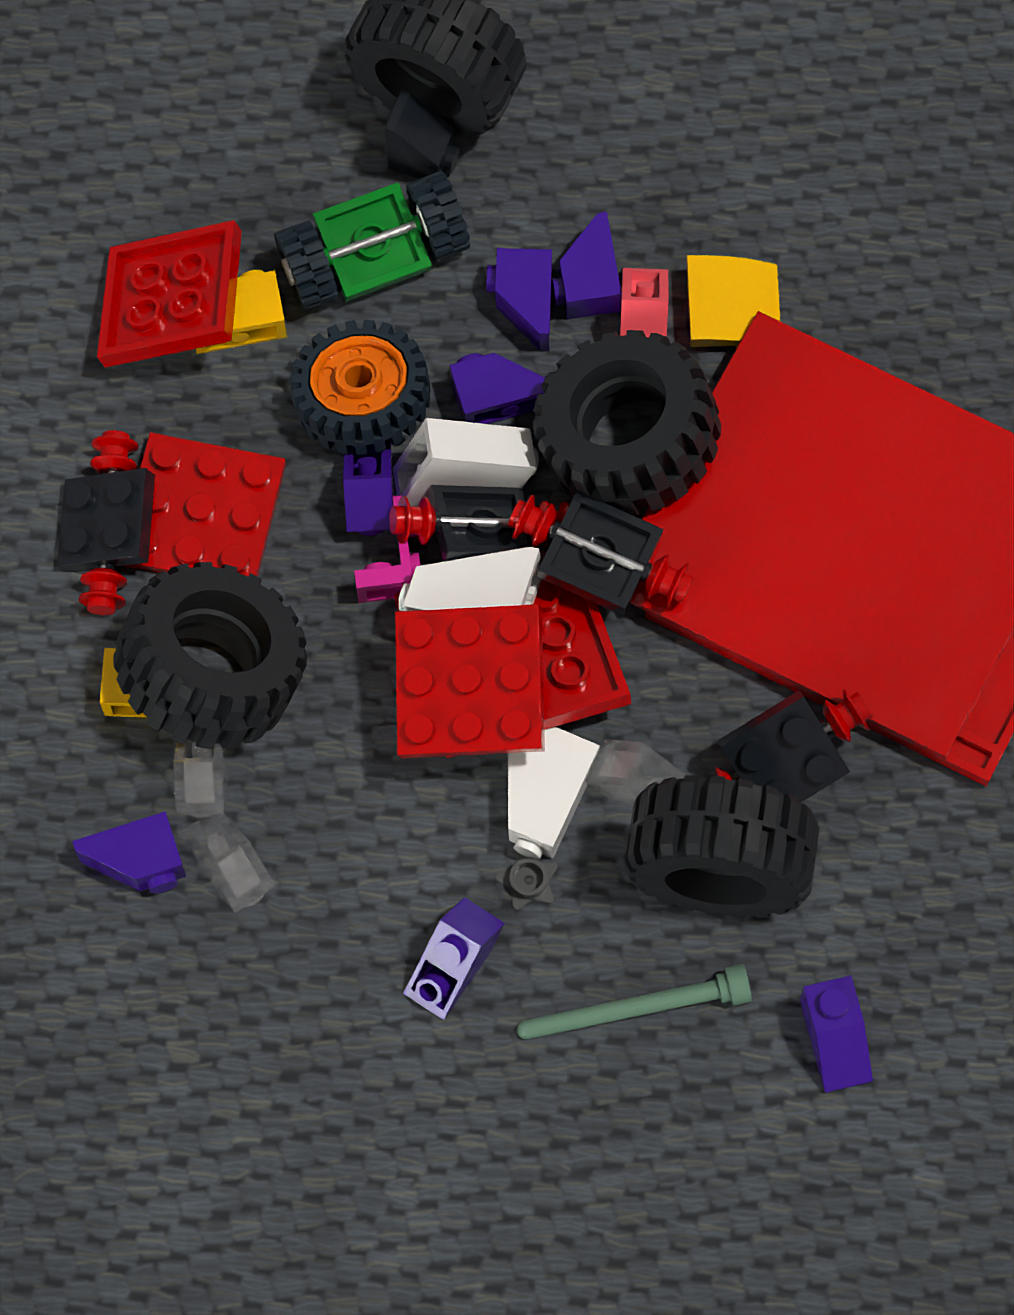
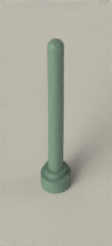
[517,964,752,1040]

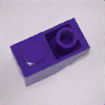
[403,897,505,1020]

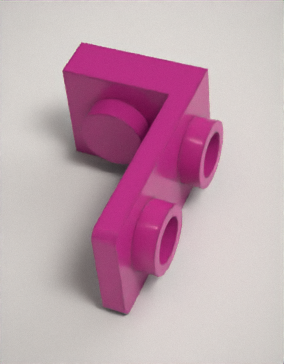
[354,495,420,604]

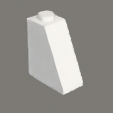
[393,418,539,506]
[399,547,541,611]
[508,727,600,860]

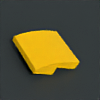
[686,255,780,349]

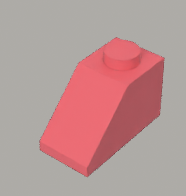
[620,268,668,338]

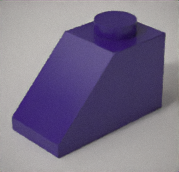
[552,212,622,320]
[487,248,552,351]
[449,353,545,424]
[343,441,393,536]
[72,811,186,893]
[800,975,873,1093]

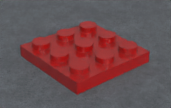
[97,220,242,367]
[125,432,286,577]
[395,604,545,758]

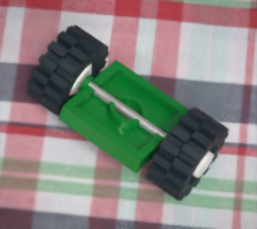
[274,171,471,311]

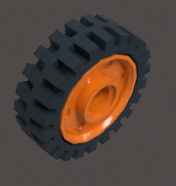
[290,320,431,455]

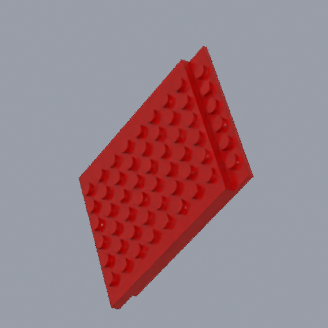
[630,311,1014,787]

